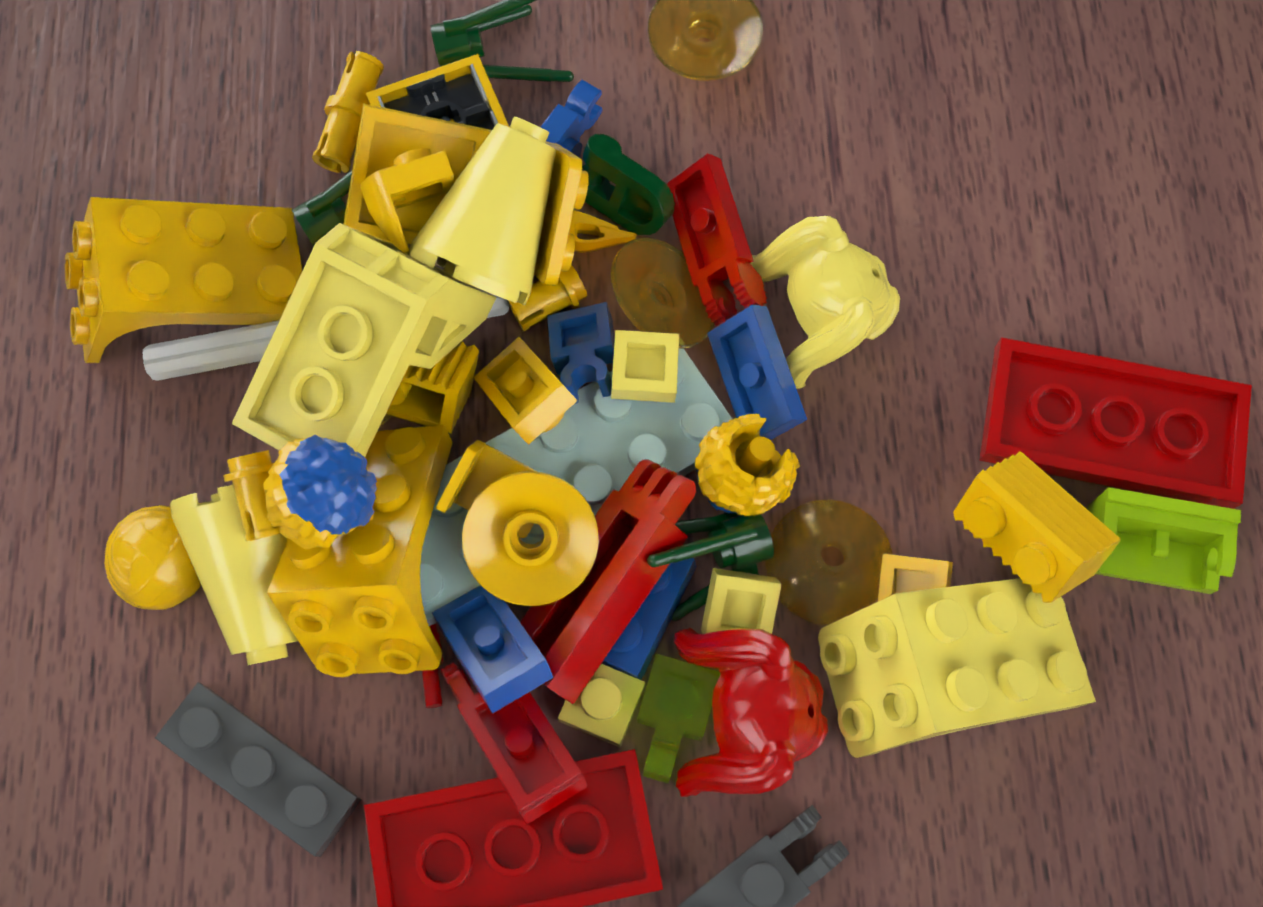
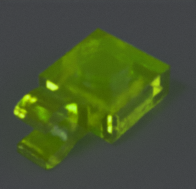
[637,653,720,784]

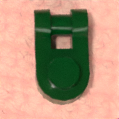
[582,134,675,236]

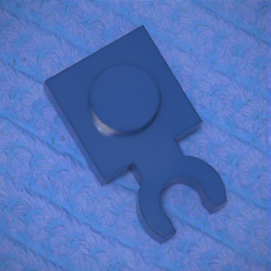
[541,80,602,157]
[547,302,615,404]

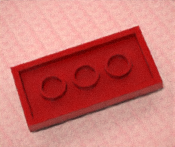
[979,337,1252,509]
[364,749,663,907]

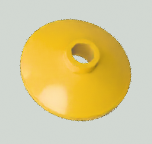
[462,471,599,606]

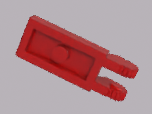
[666,153,768,327]
[440,662,587,825]

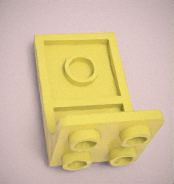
[818,578,1096,758]

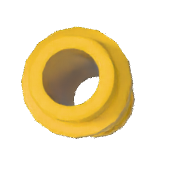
[507,264,588,331]
[223,450,281,542]

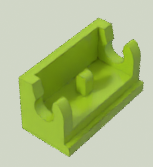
[1087,488,1241,594]

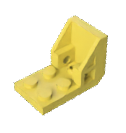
[232,223,497,457]

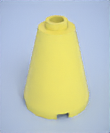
[407,116,556,305]
[170,485,298,665]

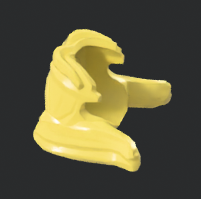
[751,216,900,389]

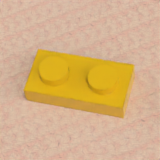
[473,337,577,445]

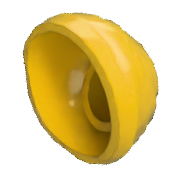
[104,505,201,610]

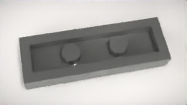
[155,682,362,857]

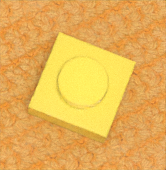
[611,330,679,403]
[701,568,782,634]
[558,664,645,747]

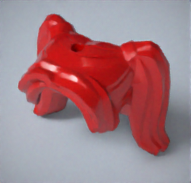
[674,627,828,797]

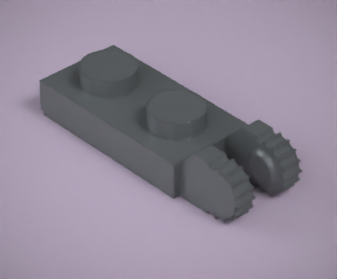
[677,805,850,907]

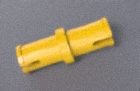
[312,51,384,173]

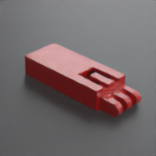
[520,459,696,704]

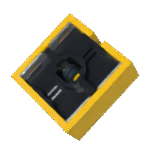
[366,54,509,130]

